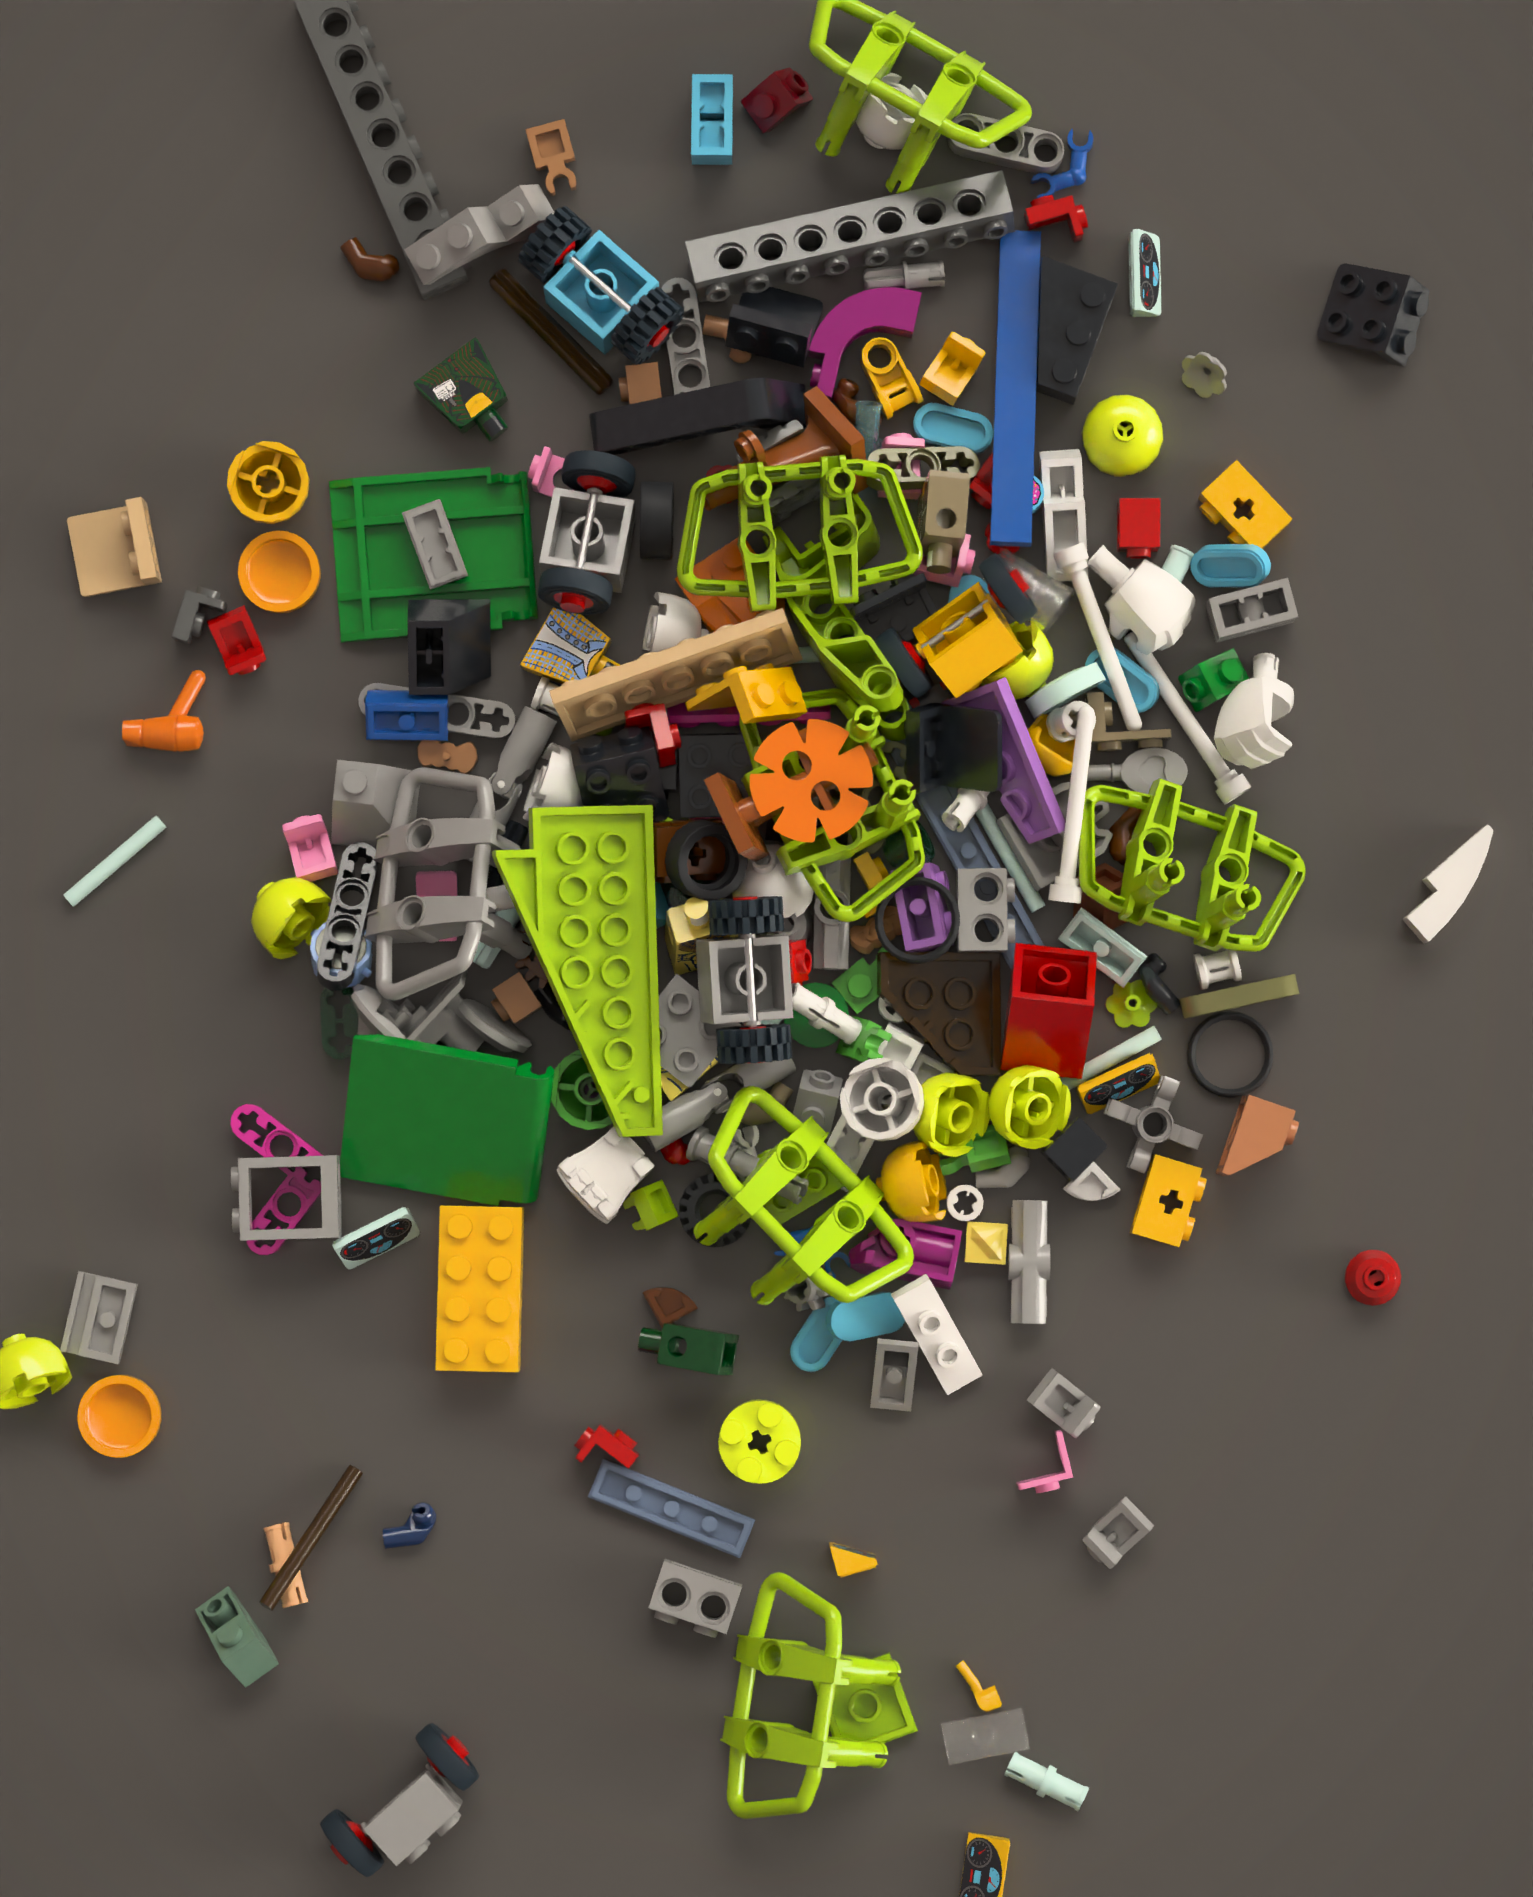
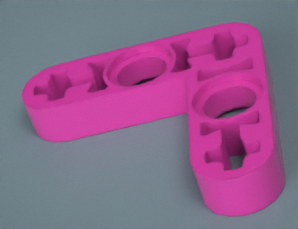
[230,1104,324,1255]

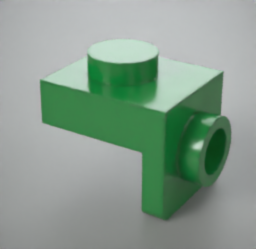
[1178,648,1250,712]

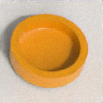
[238,531,321,613]
[77,1375,161,1458]

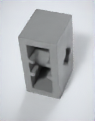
[1205,578,1299,643]

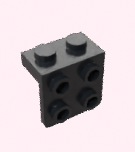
[1317,263,1430,367]
[725,287,823,368]
[850,573,937,645]
[904,702,1002,793]
[569,726,669,822]

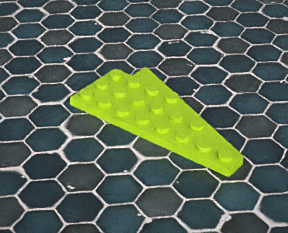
[492,805,663,1137]

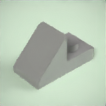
[870,1338,919,1412]

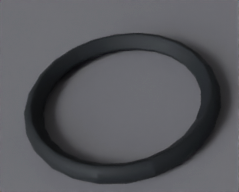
[875,877,960,964]
[1187,1011,1274,1098]

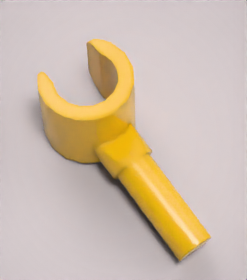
[955,1660,1002,1712]

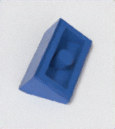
[365,690,449,741]

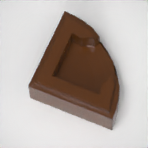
[642,1287,698,1328]

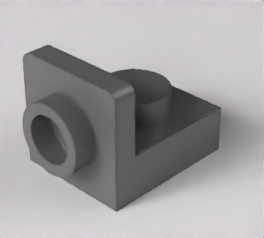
[172,586,228,645]

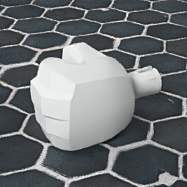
[1087,545,1196,655]
[1214,653,1294,769]

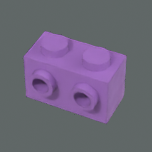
[890,862,955,952]

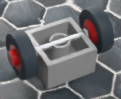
[538,450,636,615]
[320,1723,479,1877]

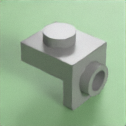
[793,1069,843,1139]
[1027,1368,1100,1438]
[1082,1496,1154,1569]

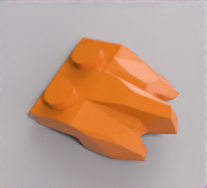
[674,538,785,633]

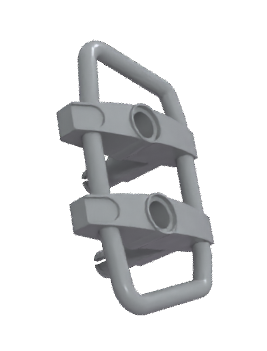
[364,767,533,1000]

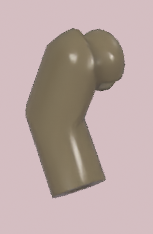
[741,1082,793,1126]

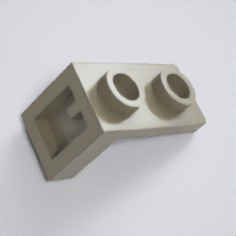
[1085,692,1172,752]

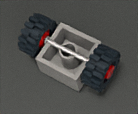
[696,896,793,1064]

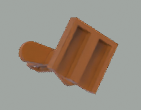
[704,386,868,511]
[704,728,879,862]

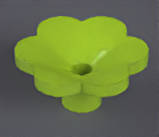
[1105,980,1157,1028]

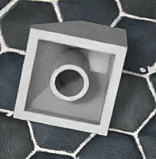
[331,760,420,849]

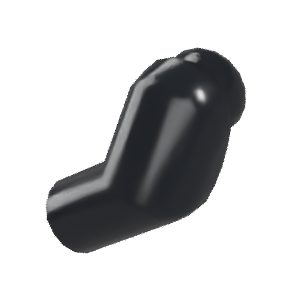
[1138,953,1180,1015]
[533,984,570,1030]

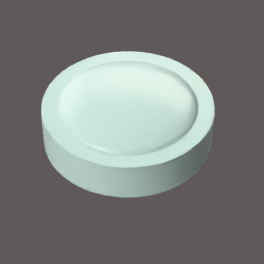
[1025,662,1106,719]

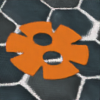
[750,719,873,843]

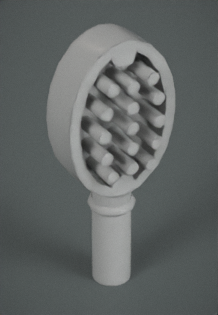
[1087,748,1188,794]

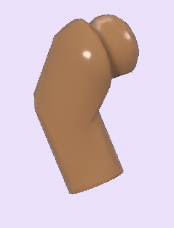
[702,314,751,363]

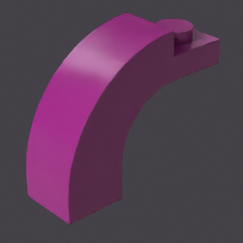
[808,287,922,402]

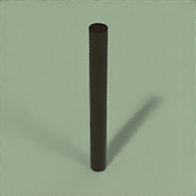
[259,1465,363,1611]

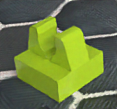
[623,1179,679,1231]

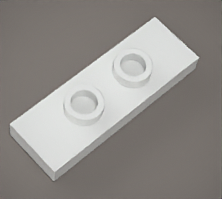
[891,1274,983,1395]

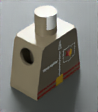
[917,470,970,574]

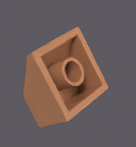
[1216,1095,1299,1176]

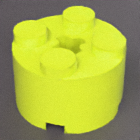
[718,1399,801,1484]

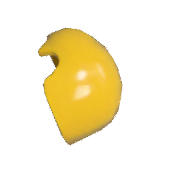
[1027,714,1075,777]

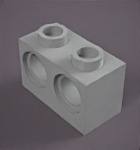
[956,868,1015,953]
[648,1558,742,1638]

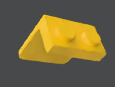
[685,663,808,724]

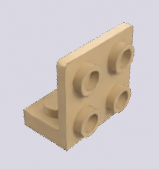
[67,497,162,597]

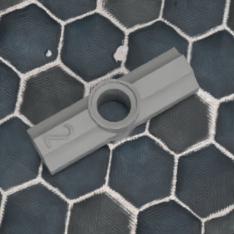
[813,857,851,970]
[1008,1200,1050,1324]

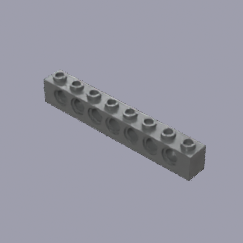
[294,0,472,301]
[685,170,1015,303]

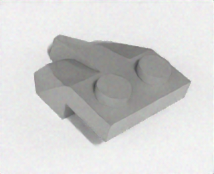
[996,782,1113,892]

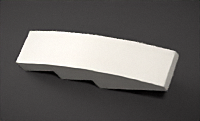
[826,1022,925,1192]

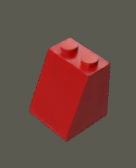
[1001,943,1097,1079]

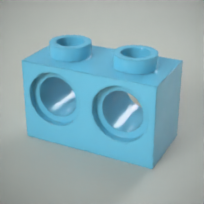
[691,74,733,165]

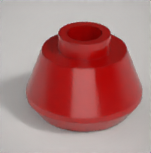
[1345,1250,1401,1306]

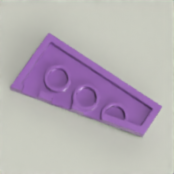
[941,677,1065,844]

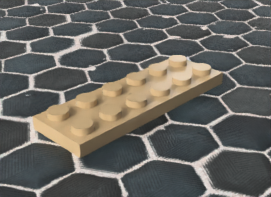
[549,608,803,742]

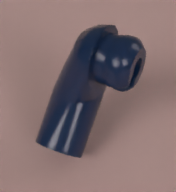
[383,1502,437,1549]

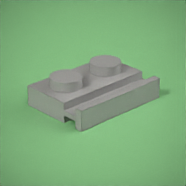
[60,1271,138,1364]

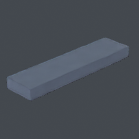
[588,1458,755,1558]

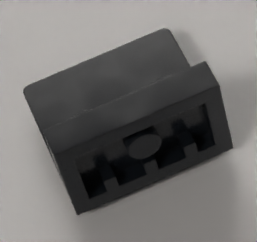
[679,732,760,818]

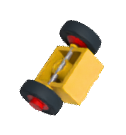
[875,553,1037,699]

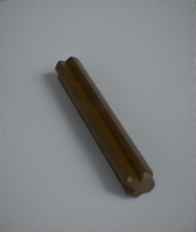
[489,268,613,395]

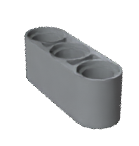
[948,113,1064,174]

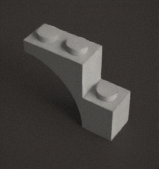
[404,184,554,285]

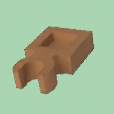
[525,119,577,196]

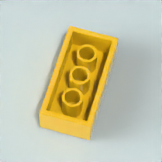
[435,1205,524,1372]

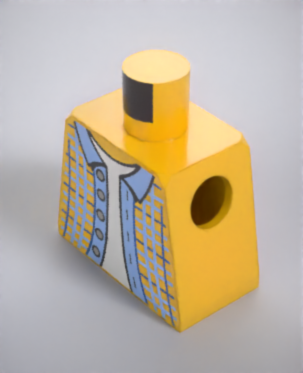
[520,607,620,684]

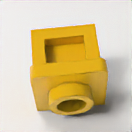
[919,332,986,406]
[853,852,889,918]

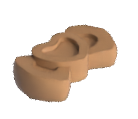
[417,740,478,774]
[849,906,902,954]

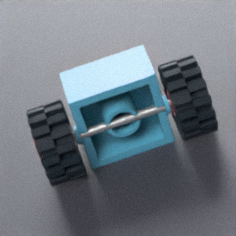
[518,206,685,365]

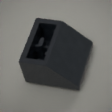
[408,599,491,695]

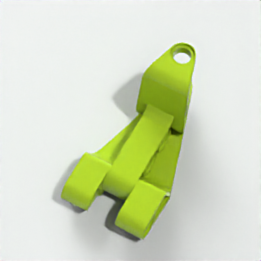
[762,492,910,741]

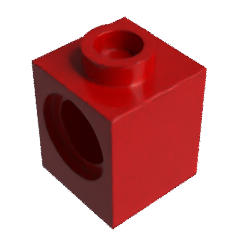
[1117,498,1161,559]

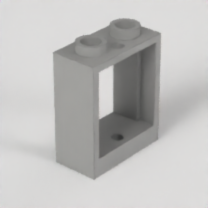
[231,1155,342,1241]

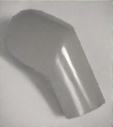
[975,1145,1031,1188]

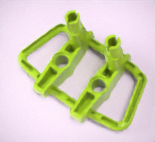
[809,0,1032,194]
[677,455,923,613]
[739,688,925,922]
[1079,778,1306,952]
[694,1086,914,1305]
[720,1572,901,1819]

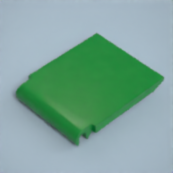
[329,467,538,643]
[340,1034,554,1206]

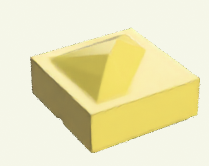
[964,1221,1008,1265]

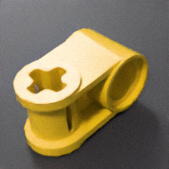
[860,337,924,420]

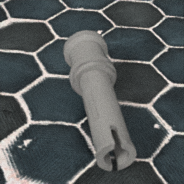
[686,1126,809,1204]

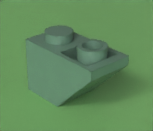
[195,1586,279,1688]

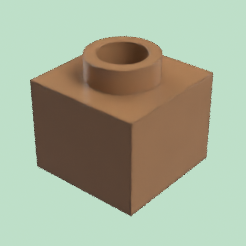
[619,362,662,404]
[491,972,543,1025]

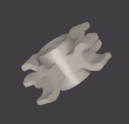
[1103,1075,1203,1173]

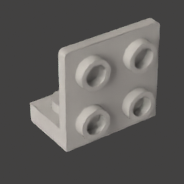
[659,974,741,1088]

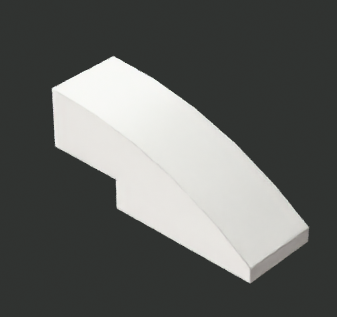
[1039,449,1088,582]
[1402,824,1493,944]

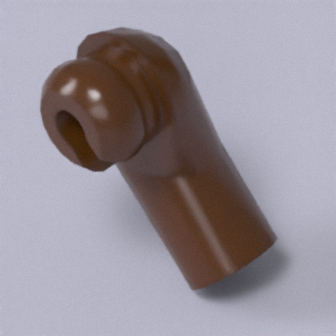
[340,237,399,282]
[832,378,883,432]
[1109,807,1141,866]

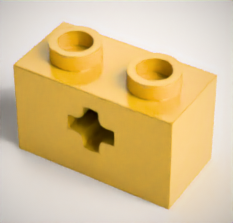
[1198,460,1292,549]
[1129,1154,1207,1247]

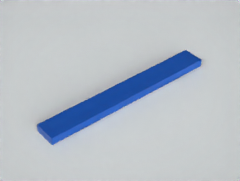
[990,230,1041,547]

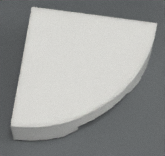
[1062,1161,1121,1201]

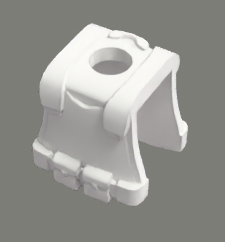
[556,1127,655,1224]

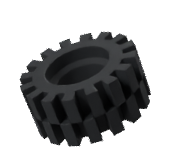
[679,1174,751,1247]

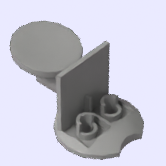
[351,969,532,1053]

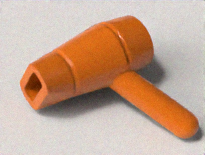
[122,670,206,752]

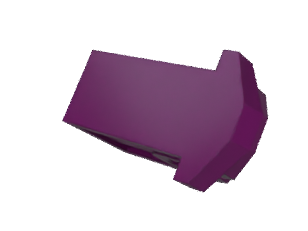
[848,1219,962,1290]

